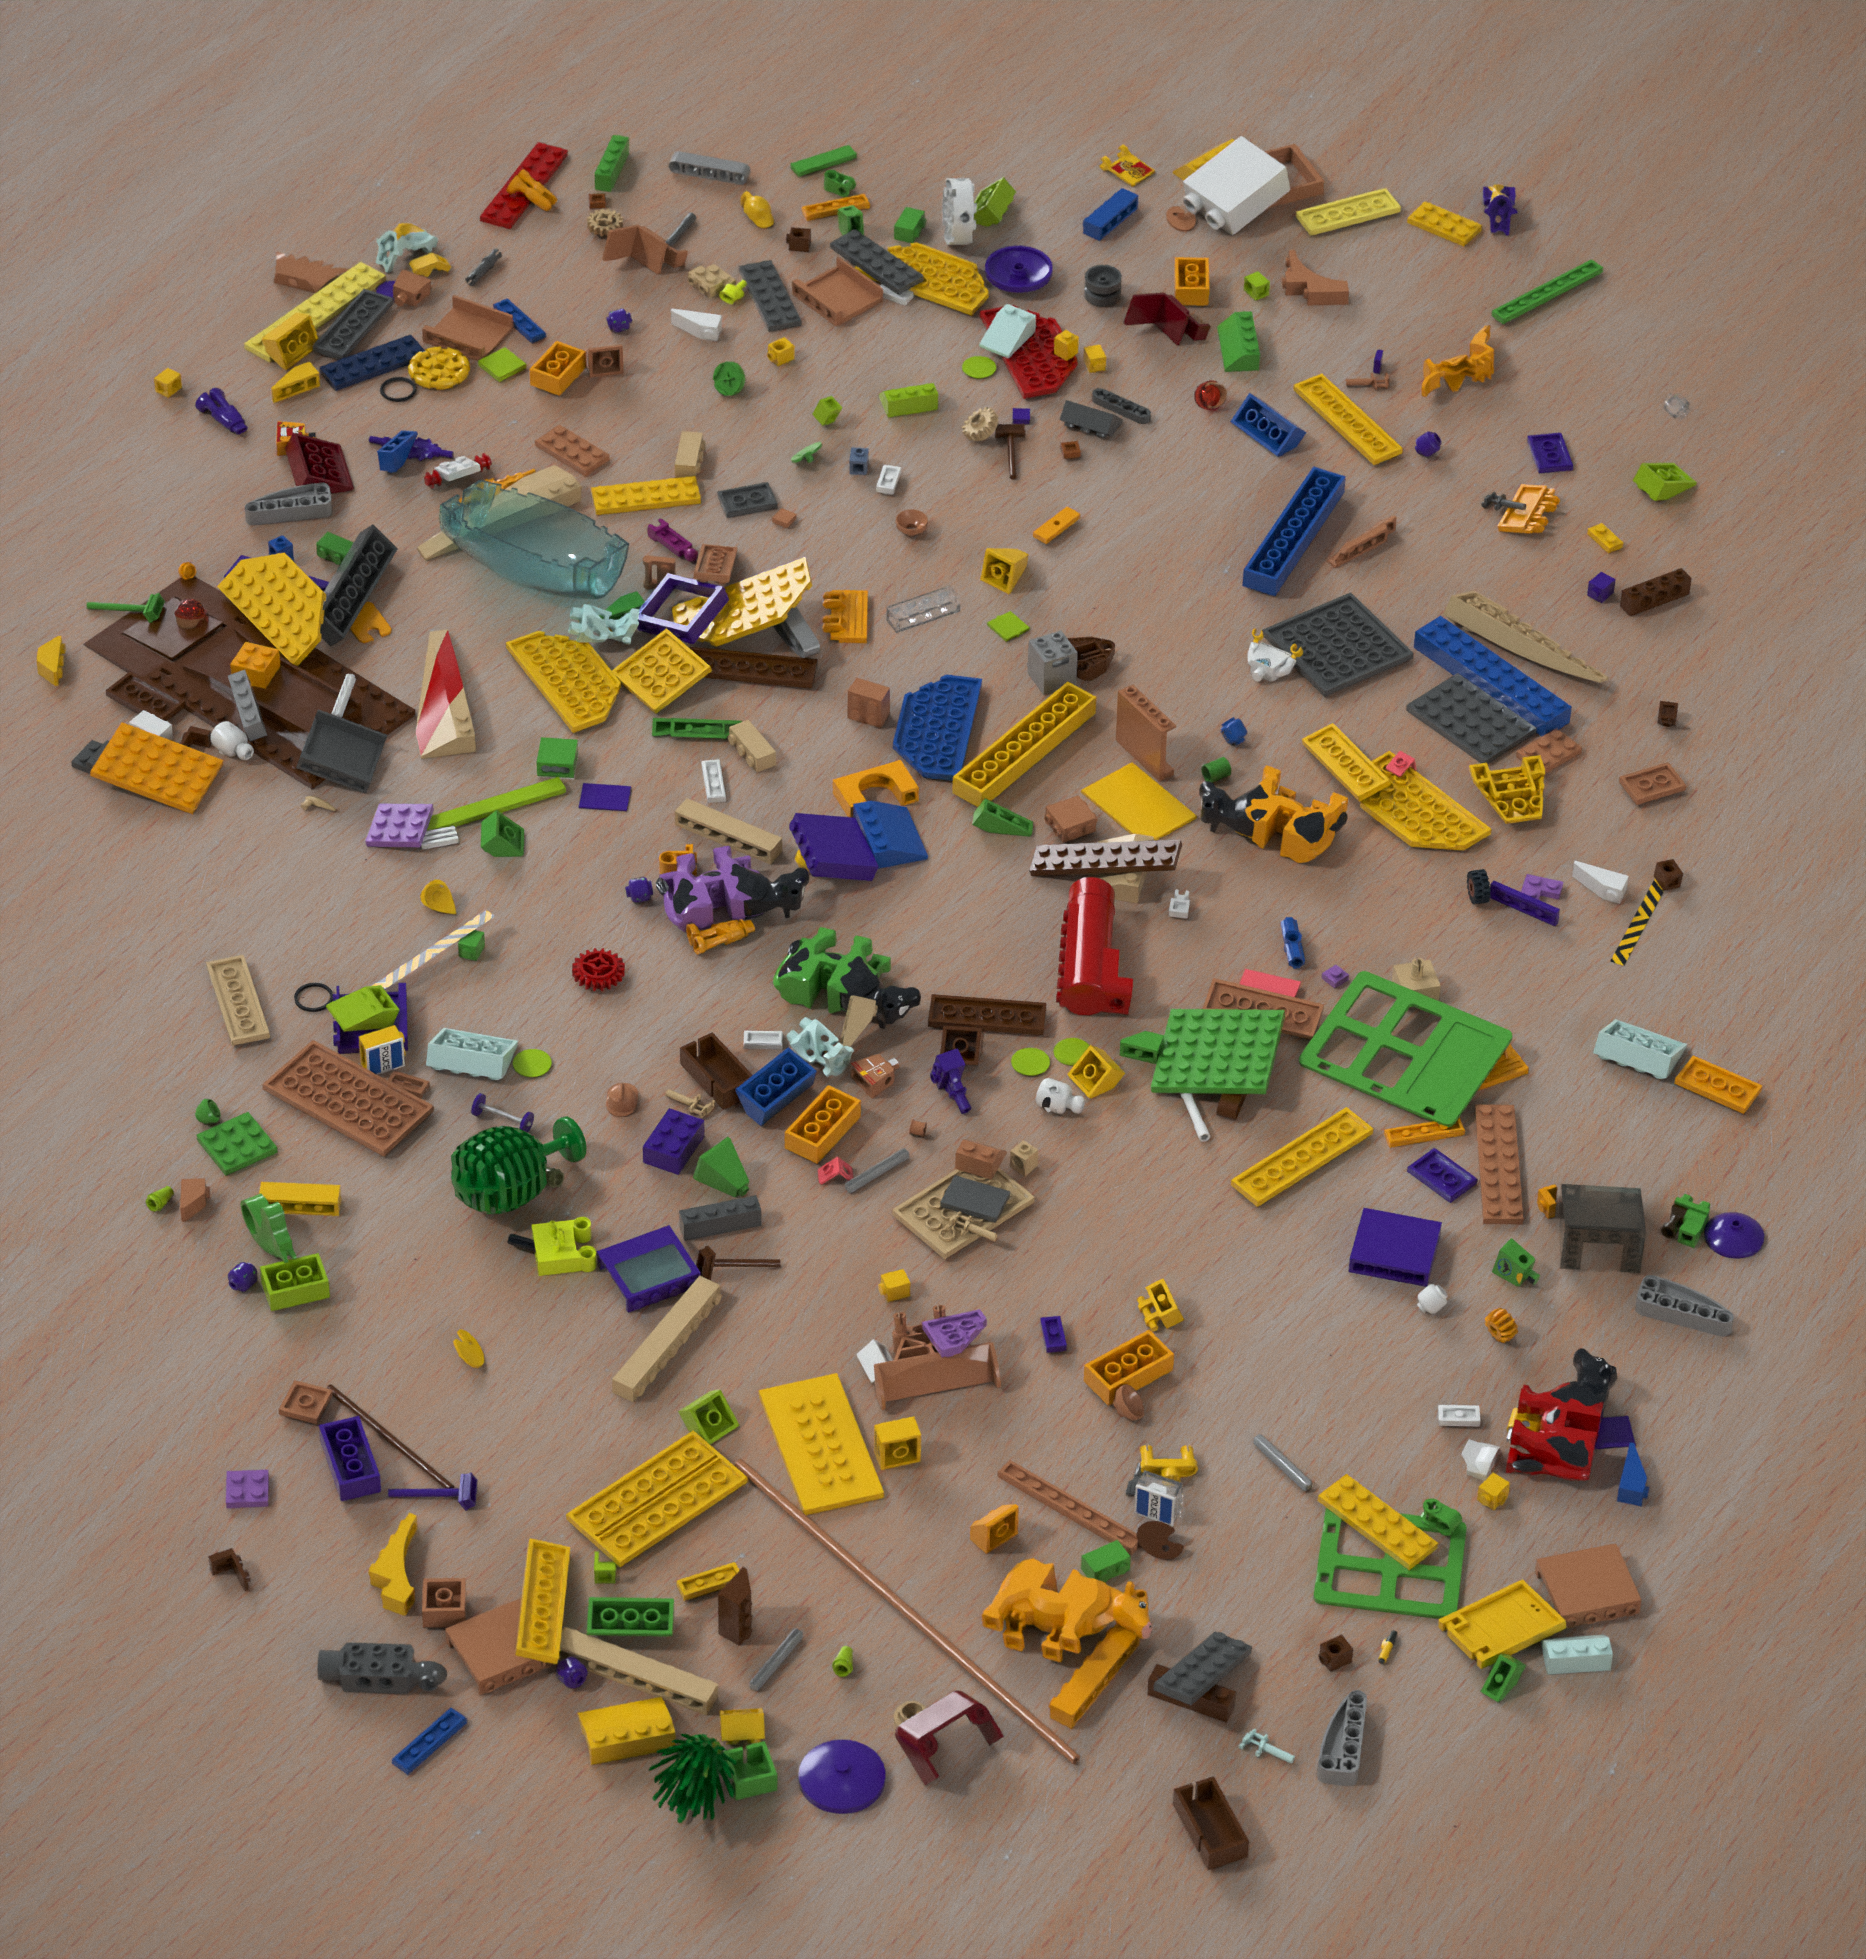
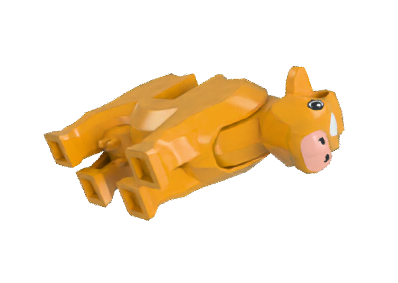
[981,1558,1152,1662]

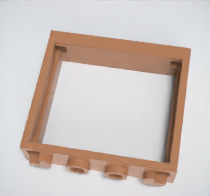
[1264,144,1324,208]

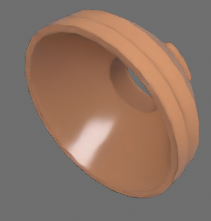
[896,509,928,536]
[1113,1384,1144,1421]

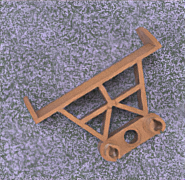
[874,1305,1001,1410]

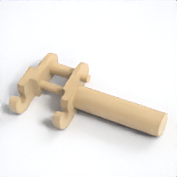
[665,1089,716,1118]
[946,1211,998,1241]

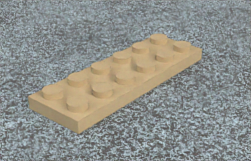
[206,955,270,1046]

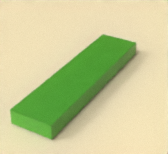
[790,145,857,177]

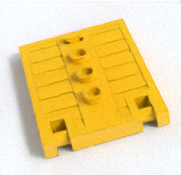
[1438,1579,1566,1670]

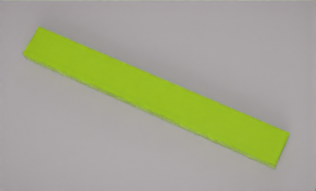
[427,776,566,831]

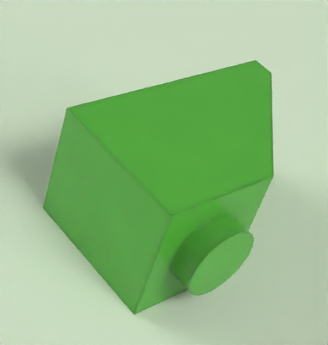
[1119,1031,1164,1064]
[1480,1654,1527,1702]

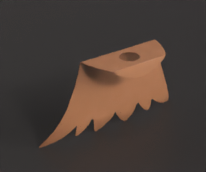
[274,251,350,293]

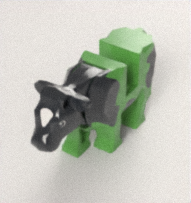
[773,927,921,1029]

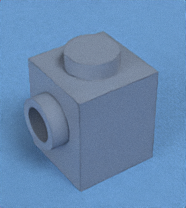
[849,447,869,475]

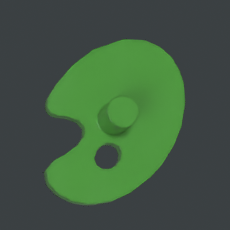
[791,442,822,463]

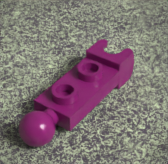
[647,518,699,562]

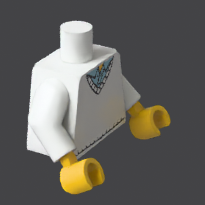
[1247,628,1303,682]

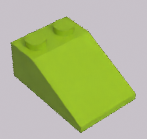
[1632,463,1697,501]

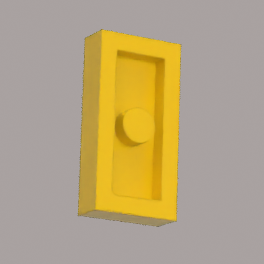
[1587,523,1623,554]

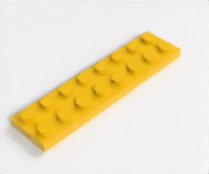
[1293,373,1403,465]
[1231,1107,1374,1207]
[515,1538,570,1664]

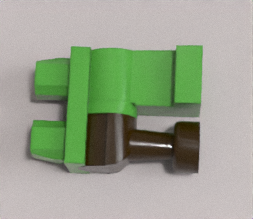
[1661,1194,1711,1248]

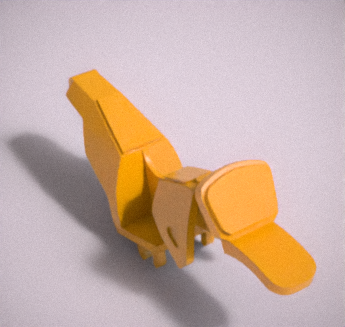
[1421,325,1494,397]

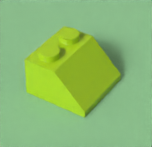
[678,1390,739,1444]

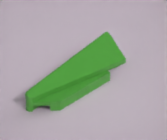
[652,718,742,739]

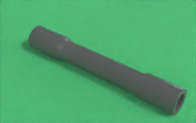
[665,212,697,247]

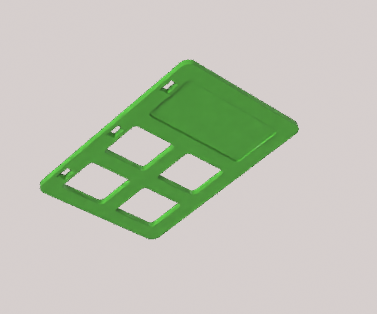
[1299,971,1512,1127]

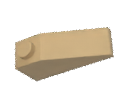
[840,995,878,1047]

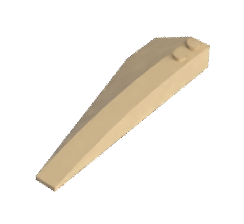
[417,465,582,561]
[1443,591,1609,683]

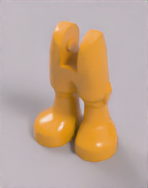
[506,169,558,212]

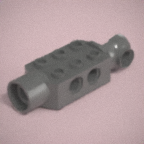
[317,1642,448,1694]

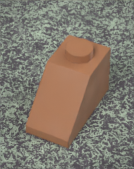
[180,1178,210,1222]

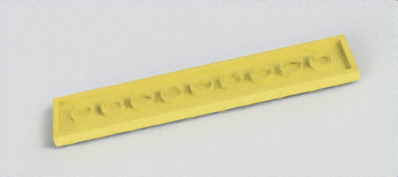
[244,262,386,363]

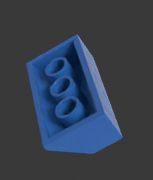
[1230,393,1307,457]
[736,1047,817,1126]

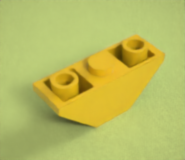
[36,636,66,686]

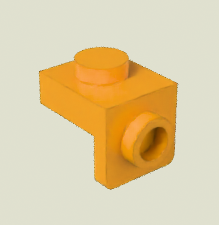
[1537,1184,1558,1219]

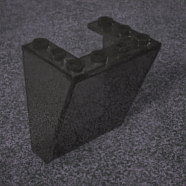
[1559,1184,1646,1273]

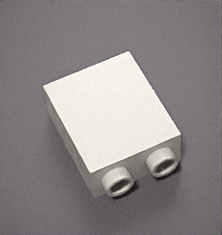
[1183,136,1290,236]

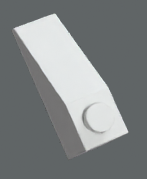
[671,309,722,341]
[1572,861,1629,904]

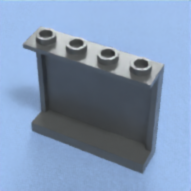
[296,709,388,794]

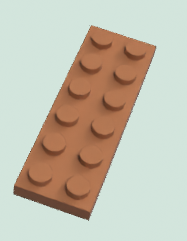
[693,544,738,584]
[1202,978,1324,1040]

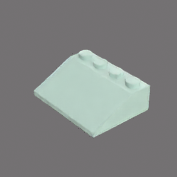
[1593,1019,1687,1079]
[426,1028,518,1080]

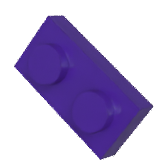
[1040,1316,1067,1353]

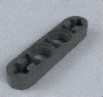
[1092,388,1151,424]

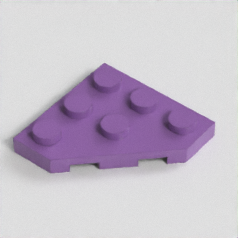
[922,1309,987,1357]

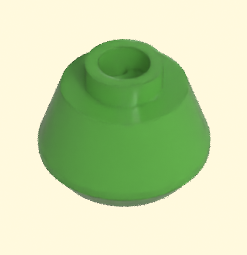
[195,1098,221,1124]

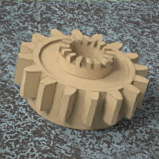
[962,407,999,441]

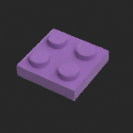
[226,1470,269,1508]

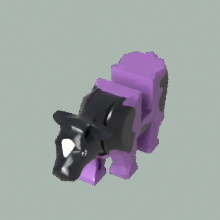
[656,846,809,933]

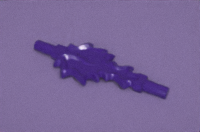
[369,436,454,461]

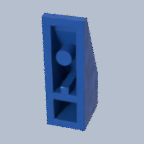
[377,430,418,473]
[1617,1442,1650,1506]

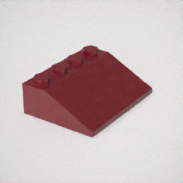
[285,432,354,494]

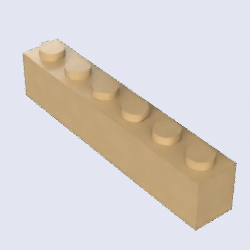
[675,798,782,865]

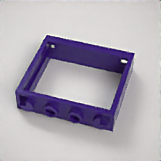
[637,573,729,645]

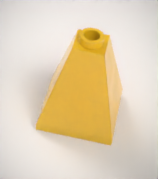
[980,548,1029,594]

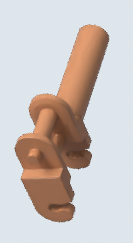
[1345,372,1389,390]

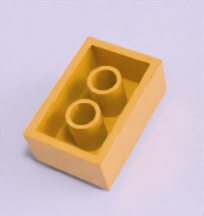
[1174,257,1209,306]
[529,341,587,396]

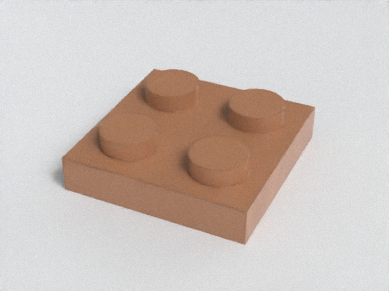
[278,1380,333,1425]

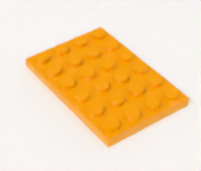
[90,722,224,815]

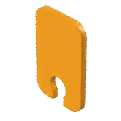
[350,602,391,643]

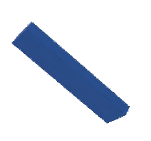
[493,298,546,343]
[392,1707,467,1775]

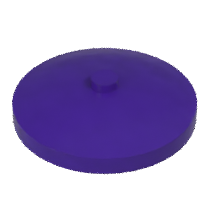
[985,246,1053,293]
[799,1740,885,1814]

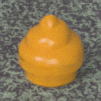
[178,562,196,580]

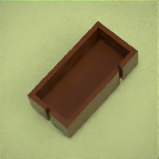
[680,1032,753,1110]
[1173,1776,1249,1870]

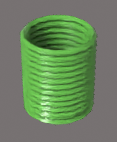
[1201,757,1232,783]

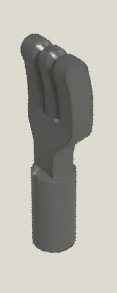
[1126,1462,1143,1496]

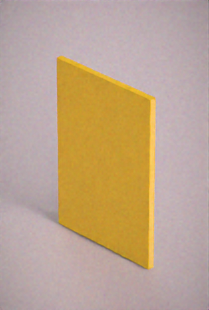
[1081,762,1197,841]

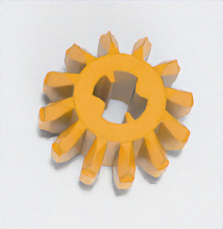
[1485,1307,1518,1343]

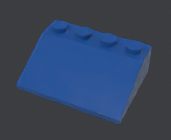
[853,801,928,869]

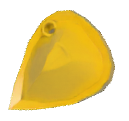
[420,879,457,915]

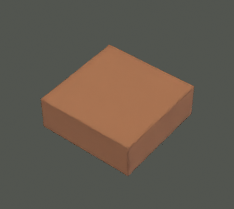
[772,508,797,528]

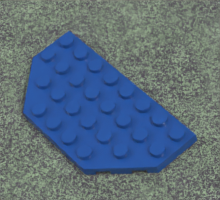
[893,675,982,781]

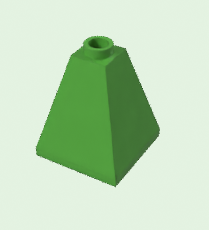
[693,1137,749,1198]

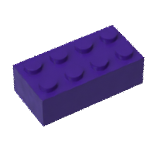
[319,1416,381,1501]

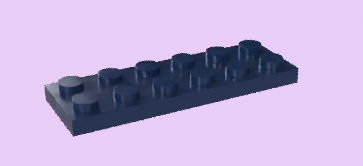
[319,334,425,391]

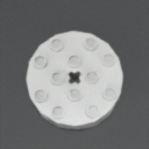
[942,178,977,245]

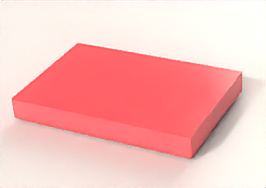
[1239,969,1301,998]

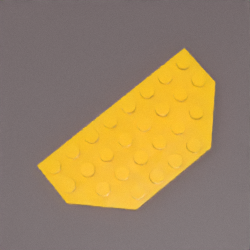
[854,242,989,316]
[217,553,326,666]
[671,557,813,647]
[506,631,621,733]
[1360,751,1491,851]

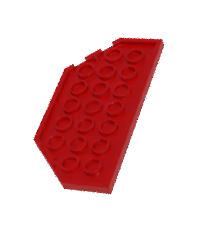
[980,305,1078,399]

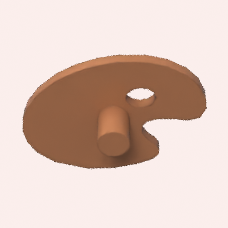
[1166,206,1196,232]

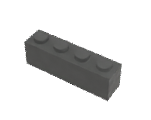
[679,1195,762,1241]

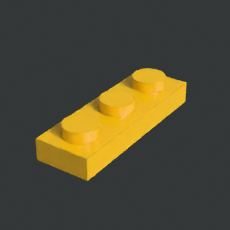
[676,1562,739,1601]

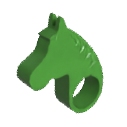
[240,1193,297,1263]

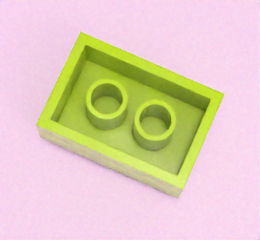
[260,1253,330,1311]

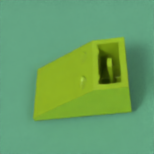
[326,985,399,1032]

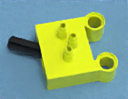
[507,1217,597,1276]

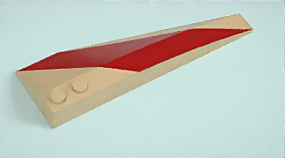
[415,629,476,759]

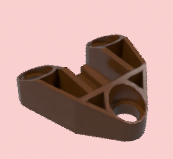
[1067,637,1115,681]

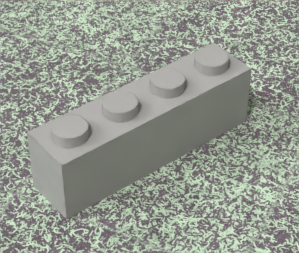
[228,670,267,741]

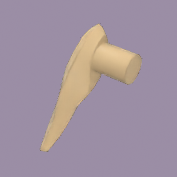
[301,796,336,811]

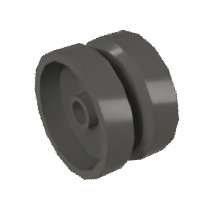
[1084,265,1122,306]

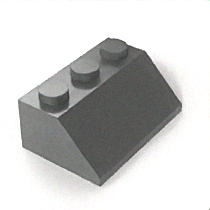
[1060,400,1123,438]

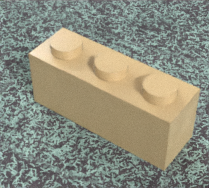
[675,431,706,478]
[728,720,776,773]

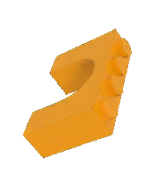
[833,760,919,817]

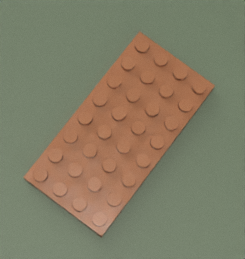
[262,1040,434,1157]

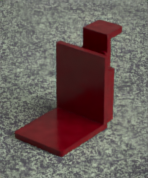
[1123,292,1210,345]

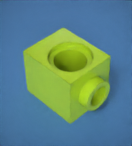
[1244,271,1270,301]
[812,396,843,426]

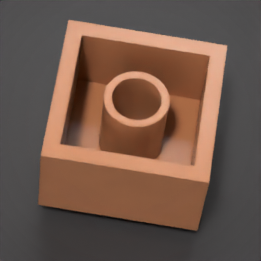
[848,678,890,728]
[422,1578,467,1628]

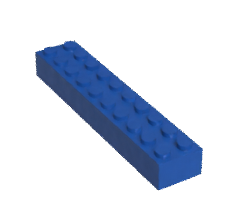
[1242,466,1346,596]
[1414,616,1572,737]

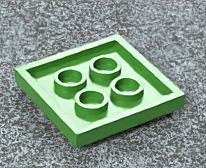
[196,1112,278,1176]

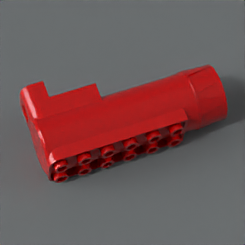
[1056,877,1133,1015]

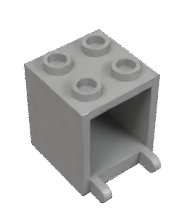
[1027,631,1077,695]

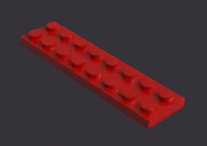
[480,142,568,229]

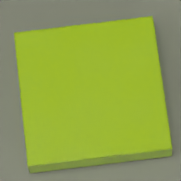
[478,347,526,382]

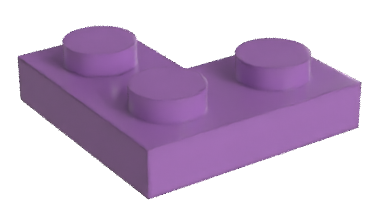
[1521,874,1564,900]

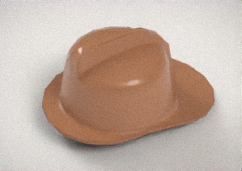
[606,1083,638,1117]

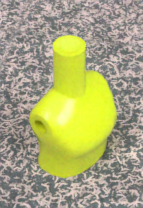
[719,280,747,305]

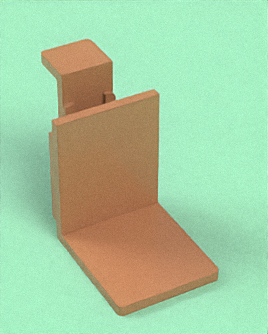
[602,224,688,274]

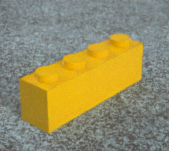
[259,1182,341,1216]

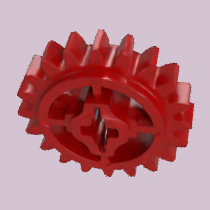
[572,948,625,991]

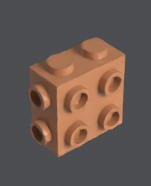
[1044,795,1098,843]

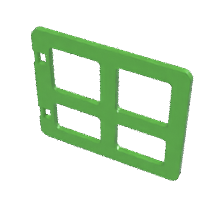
[1313,1508,1467,1619]

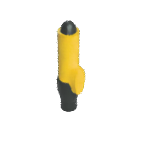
[1378,1630,1398,1664]

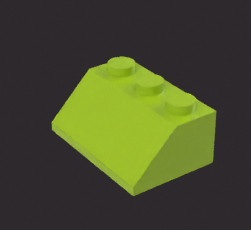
[974,177,1017,227]
[879,383,938,418]

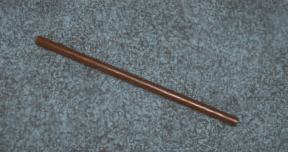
[327,1384,454,1488]

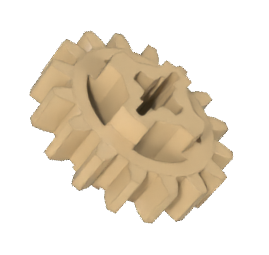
[587,208,623,237]

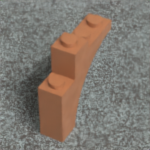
[1281,250,1349,306]

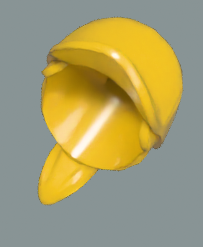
[740,191,774,228]

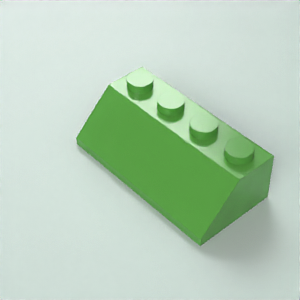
[1217,311,1260,372]
[587,1597,675,1636]

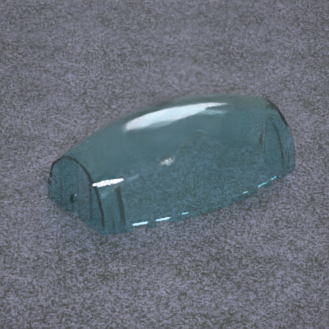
[439,480,629,599]

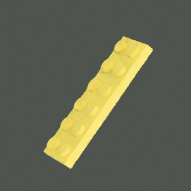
[1296,188,1401,236]

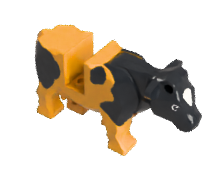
[1199,765,1348,863]

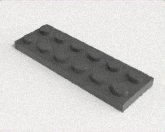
[830,229,924,295]
[739,260,801,332]
[313,289,394,360]
[1153,1631,1252,1705]

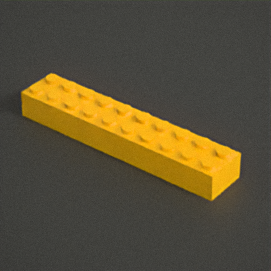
[952,681,1097,807]

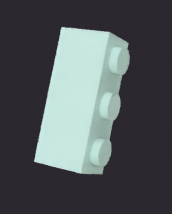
[1540,1635,1613,1675]

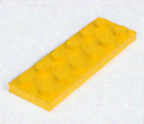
[591,476,701,515]
[1302,723,1391,802]
[1317,1474,1438,1571]

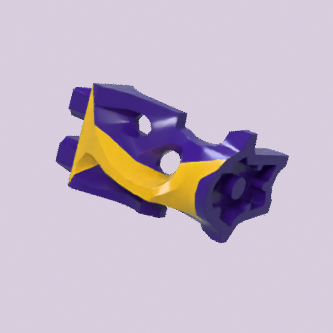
[1482,184,1517,235]

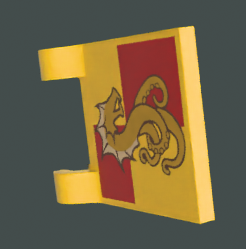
[1099,144,1155,187]

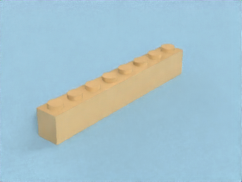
[612,1276,722,1402]
[558,1627,718,1716]

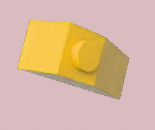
[271,361,320,403]

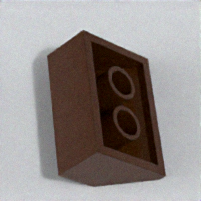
[718,1567,753,1645]

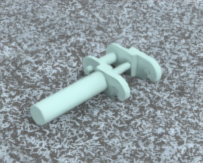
[1239,1728,1295,1764]

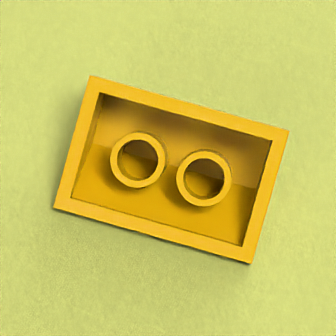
[262,313,319,370]

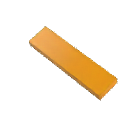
[801,194,870,221]
[1384,1117,1465,1148]

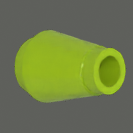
[146,1186,174,1212]
[832,1646,853,1677]

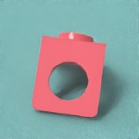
[1386,751,1417,777]
[817,1156,854,1185]

